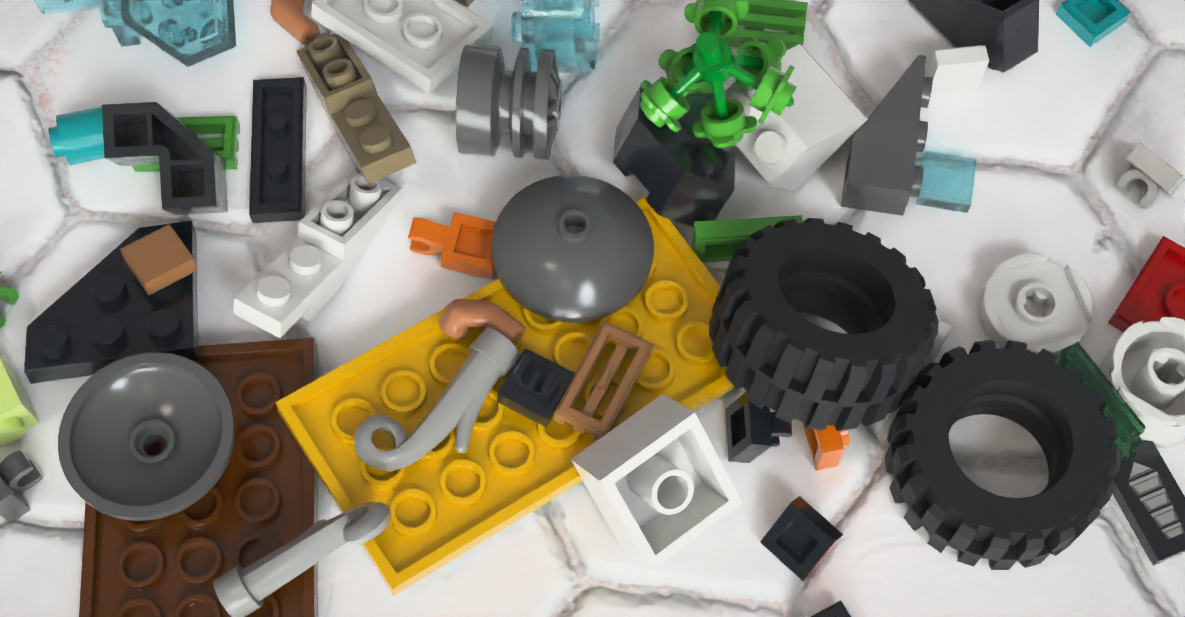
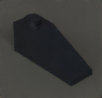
[909,0,1039,73]

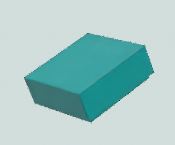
[1056,0,1131,47]

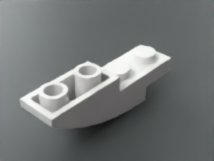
[233,169,402,338]

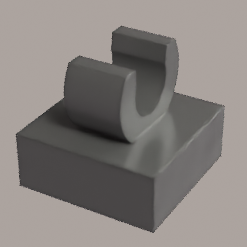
[0,450,43,523]

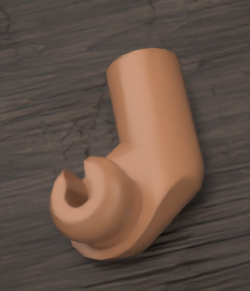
[270,0,319,45]
[439,299,526,345]

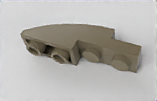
[296,34,417,184]

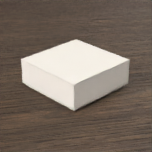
[926,45,989,93]

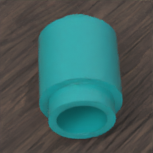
[48,105,104,166]

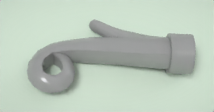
[354,327,521,471]
[213,502,392,617]

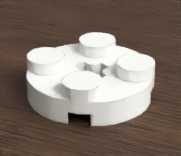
[979,253,1094,357]

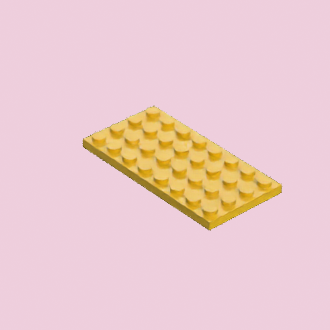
[275,195,735,596]

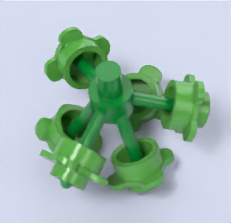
[640,0,797,148]

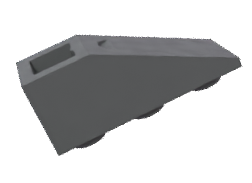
[841,55,933,216]

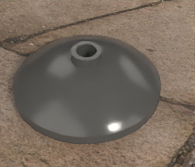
[492,175,654,323]
[58,352,236,521]

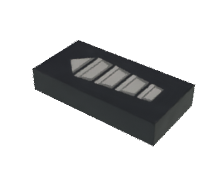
[1111,440,1185,566]

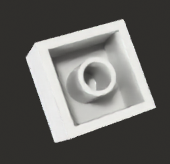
[571,394,743,571]

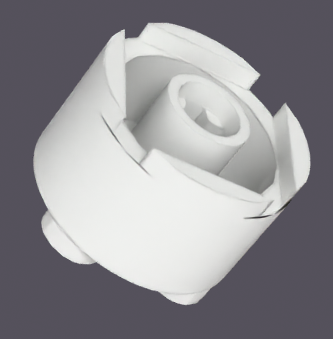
[1094,317,1185,448]

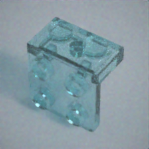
[119,0,237,67]

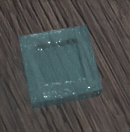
[916,151,977,213]

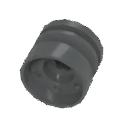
[456,44,562,160]

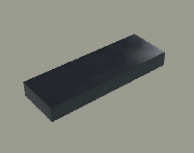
[249,77,307,223]

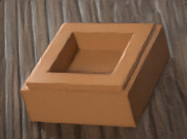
[120,224,198,295]

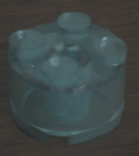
[511,0,600,73]

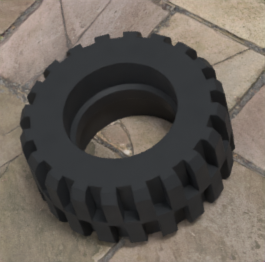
[709,218,939,431]
[885,340,1121,570]

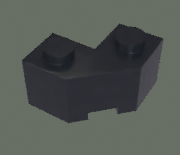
[613,85,735,228]
[102,102,228,215]

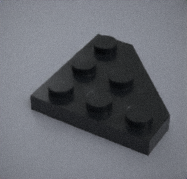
[24,221,199,384]

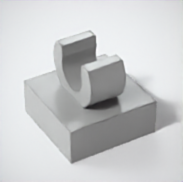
[1117,142,1185,209]

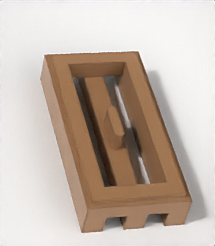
[553,321,654,441]

